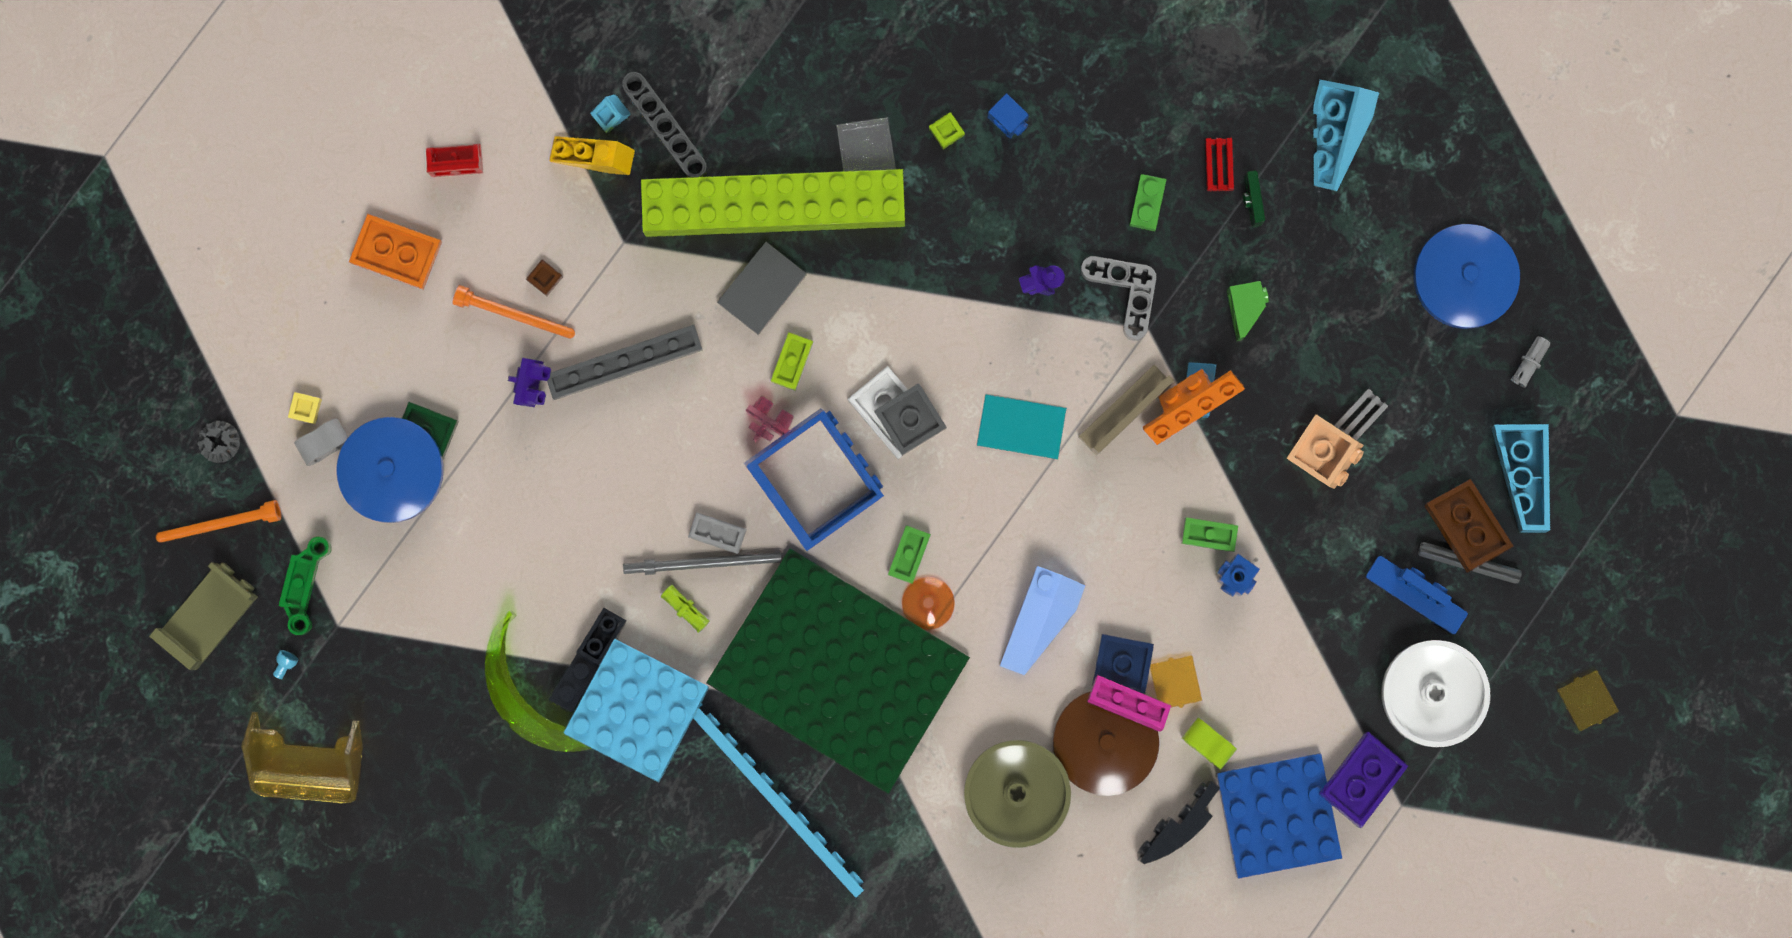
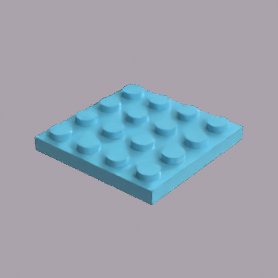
[564,639,709,783]

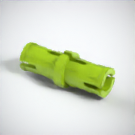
[660,585,710,633]

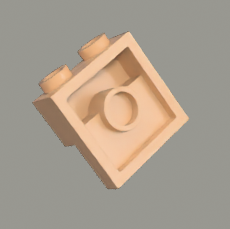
[1287,415,1364,489]

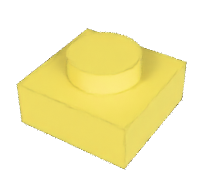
[288,392,322,424]

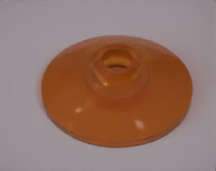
[902,577,955,630]

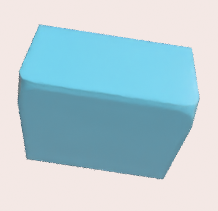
[590,95,630,133]

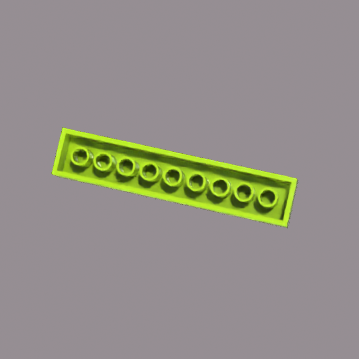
[641,169,905,237]

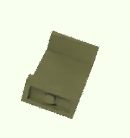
[149,562,258,670]

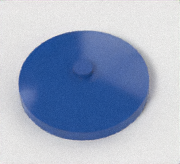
[1414,224,1520,329]
[337,417,444,523]

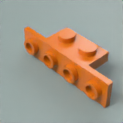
[1143,369,1245,445]

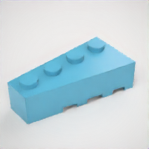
[1491,424,1550,533]

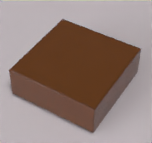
[526,259,563,296]

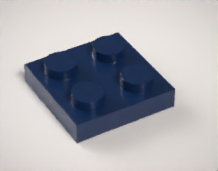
[1092,634,1154,694]

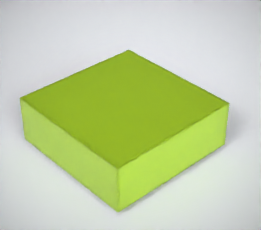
[929,112,965,149]

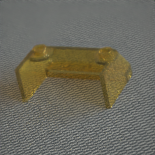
[242,712,363,803]

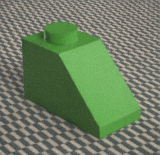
[1227,281,1269,341]

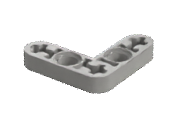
[1081,256,1156,341]

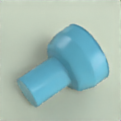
[273,650,299,679]

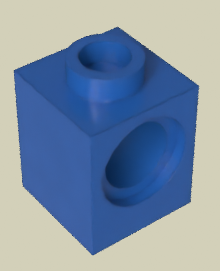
[988,93,1029,139]

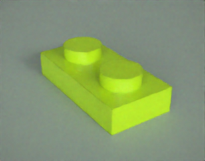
[771,332,813,391]

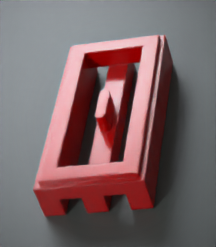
[1205,138,1234,191]

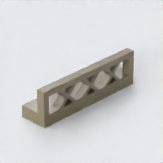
[1078,365,1175,456]

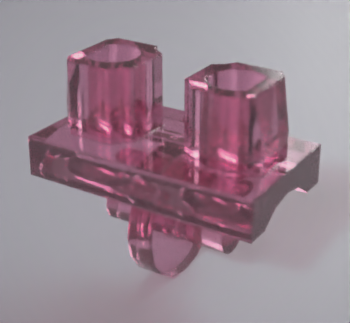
[746,396,794,443]

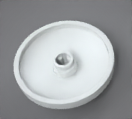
[1382,640,1490,747]

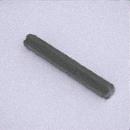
[1418,542,1522,584]

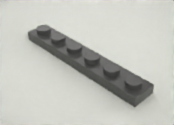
[547,325,703,400]

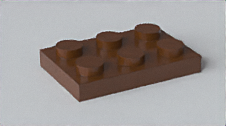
[1425,479,1513,573]

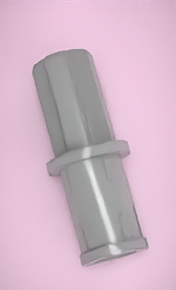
[1511,336,1550,388]

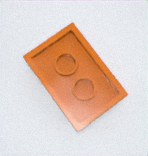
[349,214,442,290]

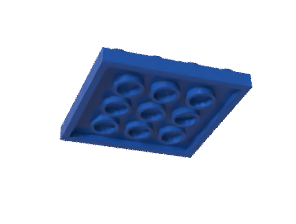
[1216,753,1343,879]

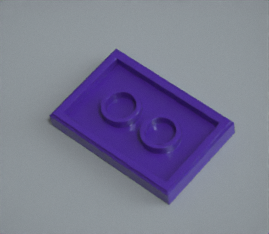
[1319,732,1408,828]

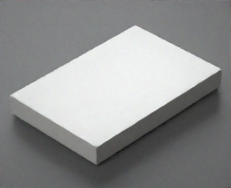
[848,366,908,459]

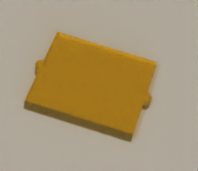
[1150,656,1202,708]
[1557,670,1619,731]

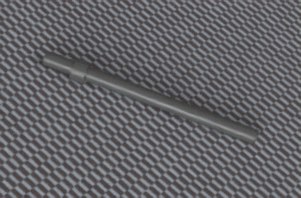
[623,552,781,575]

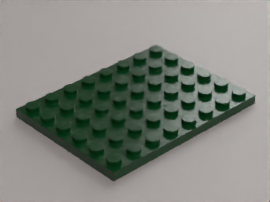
[706,549,970,794]

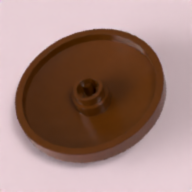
[1053,691,1159,796]

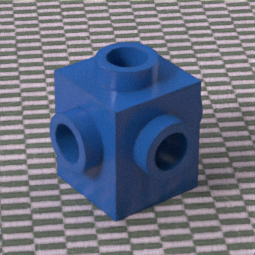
[1217,554,1260,597]

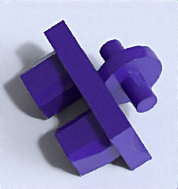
[1019,265,1065,296]
[507,358,551,407]

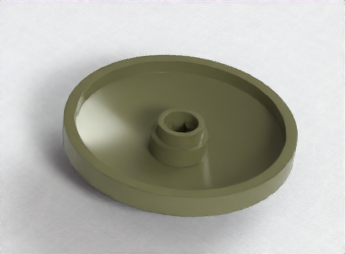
[964,740,1071,848]

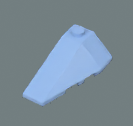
[1000,566,1085,675]

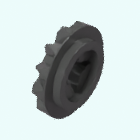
[197,421,240,463]

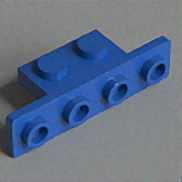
[1366,556,1468,634]

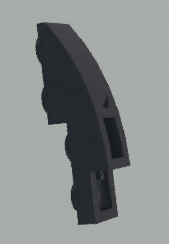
[549,608,627,714]
[1137,781,1220,864]

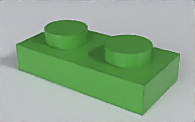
[1129,174,1166,231]
[1181,517,1238,552]
[888,525,931,584]

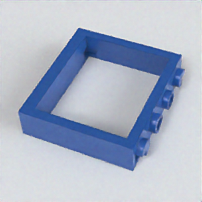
[744,408,884,551]

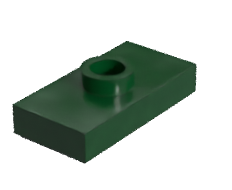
[1243,171,1265,228]

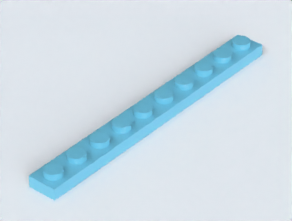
[693,703,864,897]

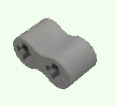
[294,418,348,466]

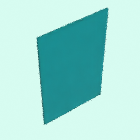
[977,394,1067,459]

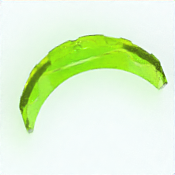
[485,611,592,752]

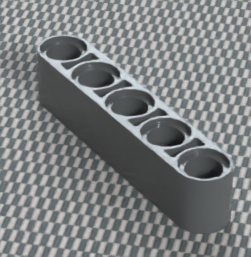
[622,72,708,178]

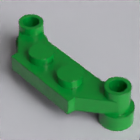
[279,537,332,635]

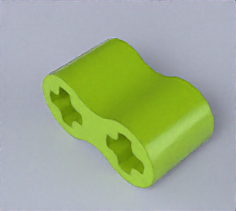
[1181,718,1237,770]

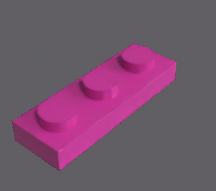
[1087,675,1171,732]

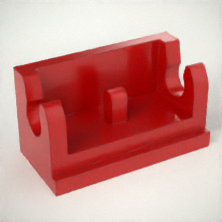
[426,144,483,177]

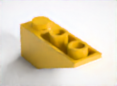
[549,136,635,175]

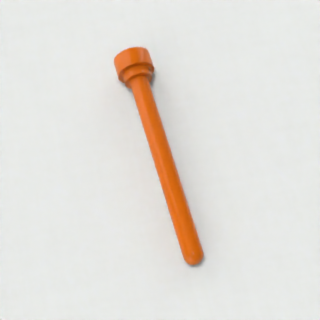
[453,285,575,339]
[156,500,281,542]

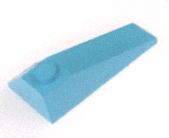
[1314,80,1379,191]

